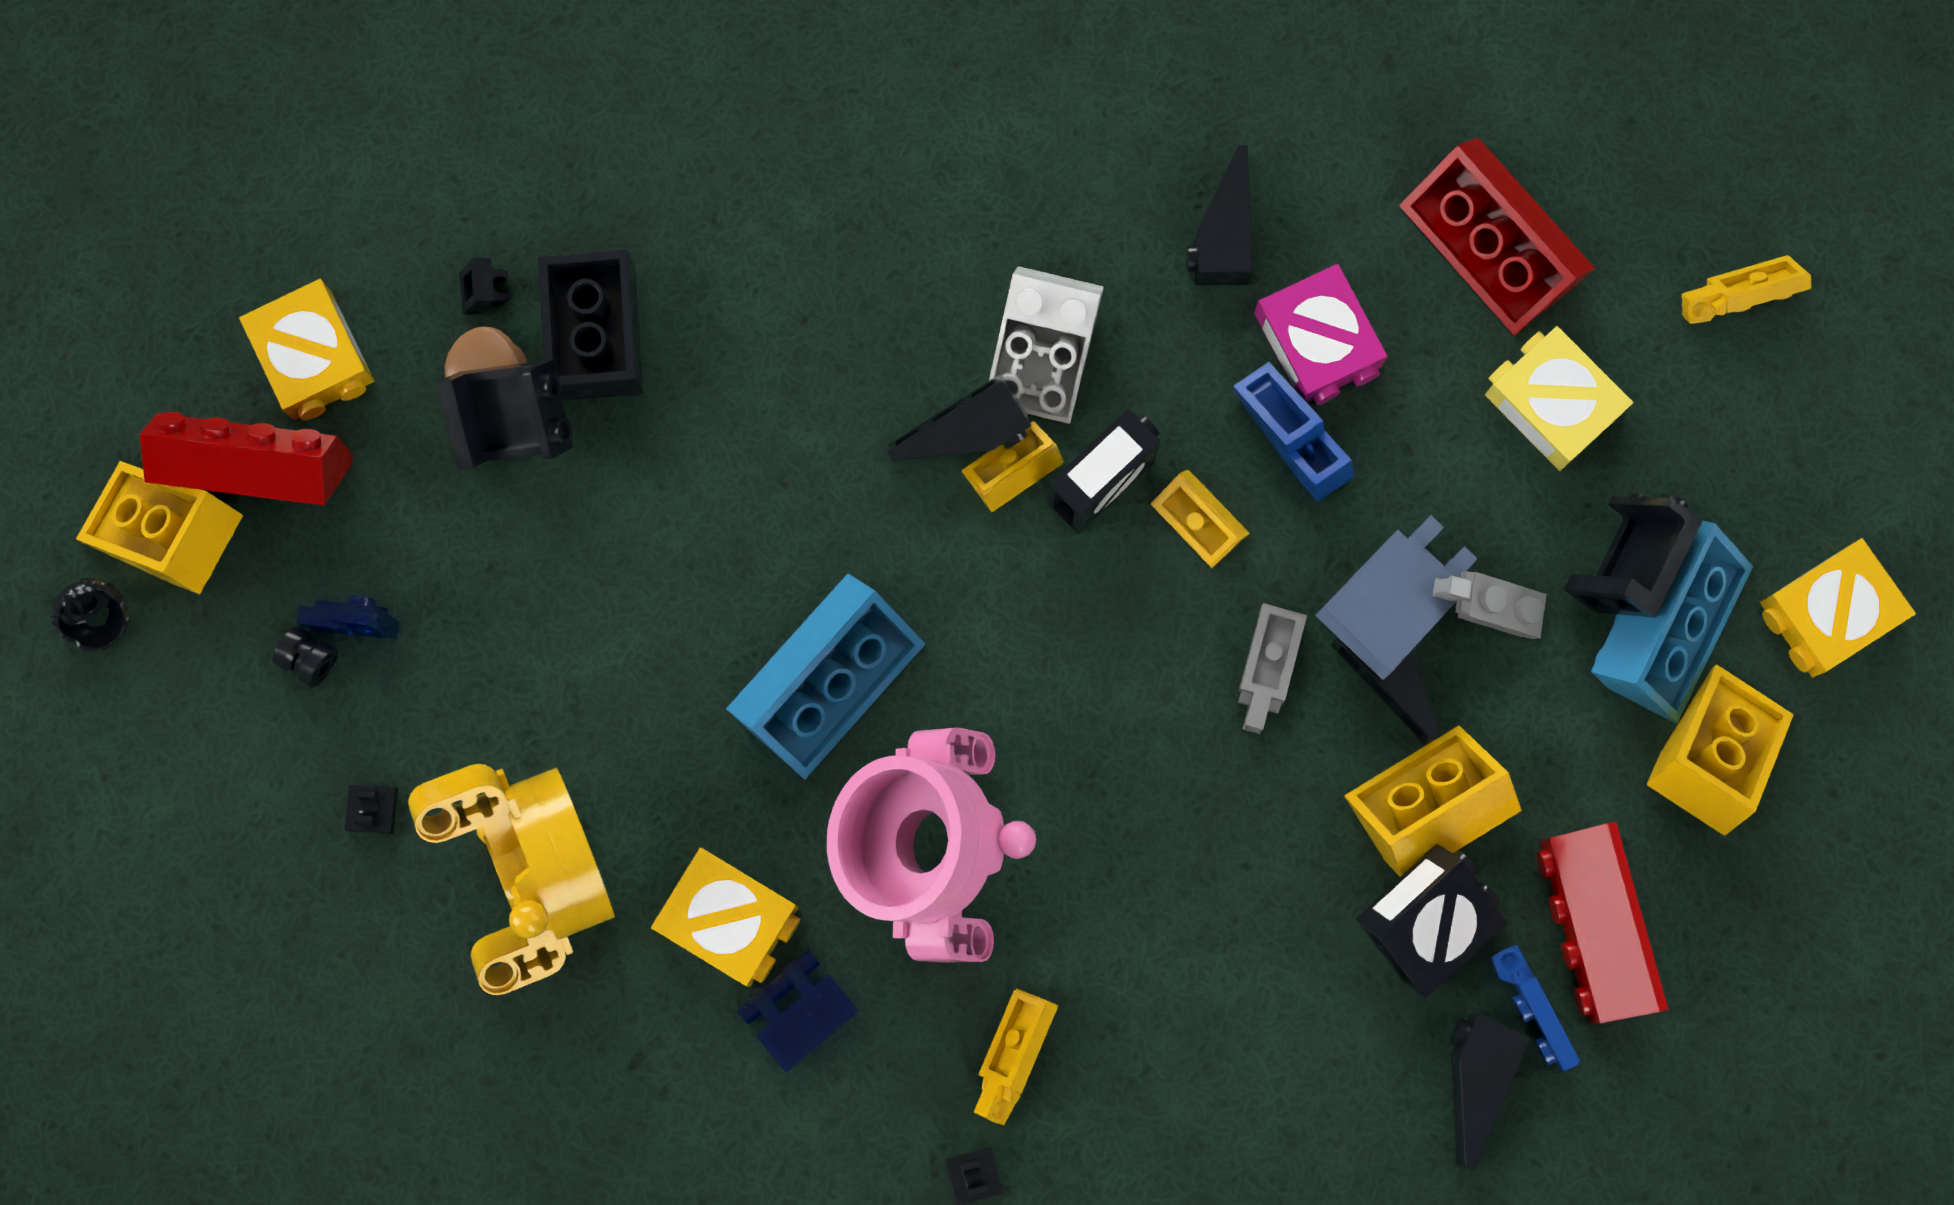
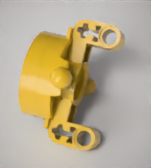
[408,764,615,995]

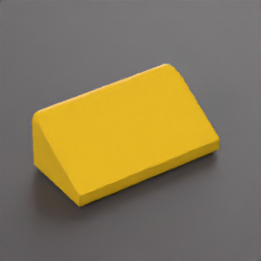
[961,421,1064,512]
[1151,470,1250,568]

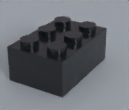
[538,250,644,401]

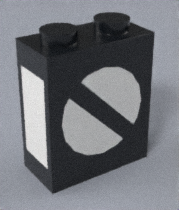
[1047,409,1161,534]
[1356,844,1507,998]

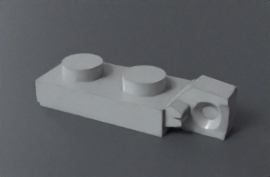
[1432,571,1547,639]
[1238,603,1307,734]

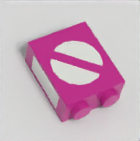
[1254,264,1387,405]

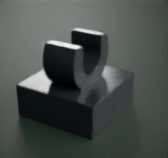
[459,257,511,315]
[345,785,398,834]
[946,1147,1003,1205]

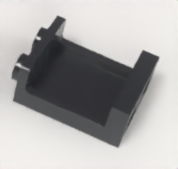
[436,360,573,470]
[1564,494,1703,618]

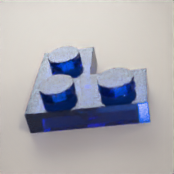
[296,596,399,640]

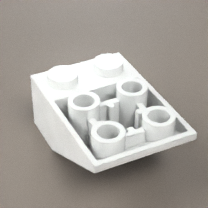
[989,266,1104,424]

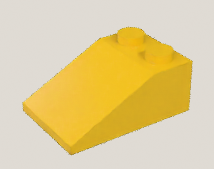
[76,461,243,595]
[1647,664,1794,836]

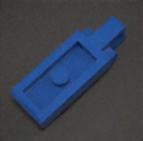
[1490,945,1580,1071]

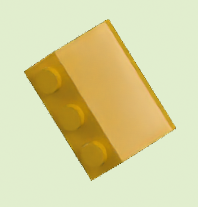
[1344,725,1522,877]

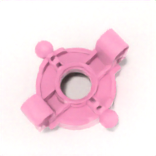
[827,727,1036,962]

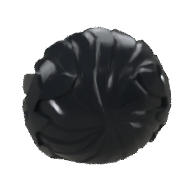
[50,578,130,651]

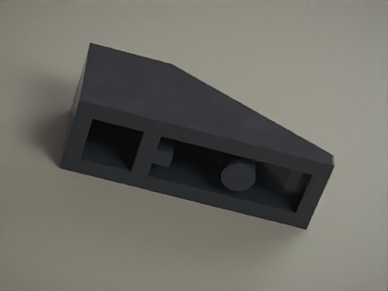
[1186,145,1252,285]
[888,374,1031,460]
[1331,637,1439,745]
[1449,1013,1531,1170]

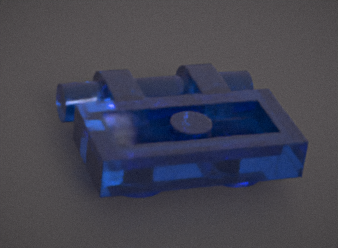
[737,950,859,1072]

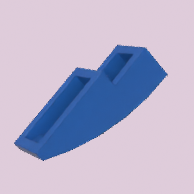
[1233,362,1353,503]

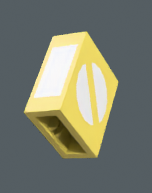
[1485,326,1634,471]

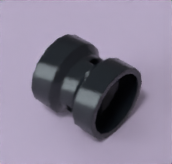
[272,626,339,688]

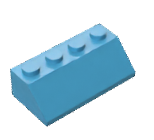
[1591,521,1753,724]
[726,573,925,779]

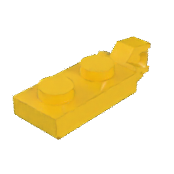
[1681,255,1811,324]
[974,988,1058,1125]

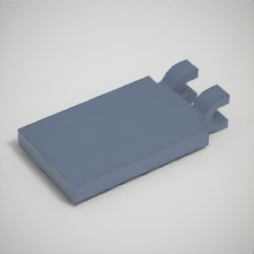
[1315,515,1477,680]

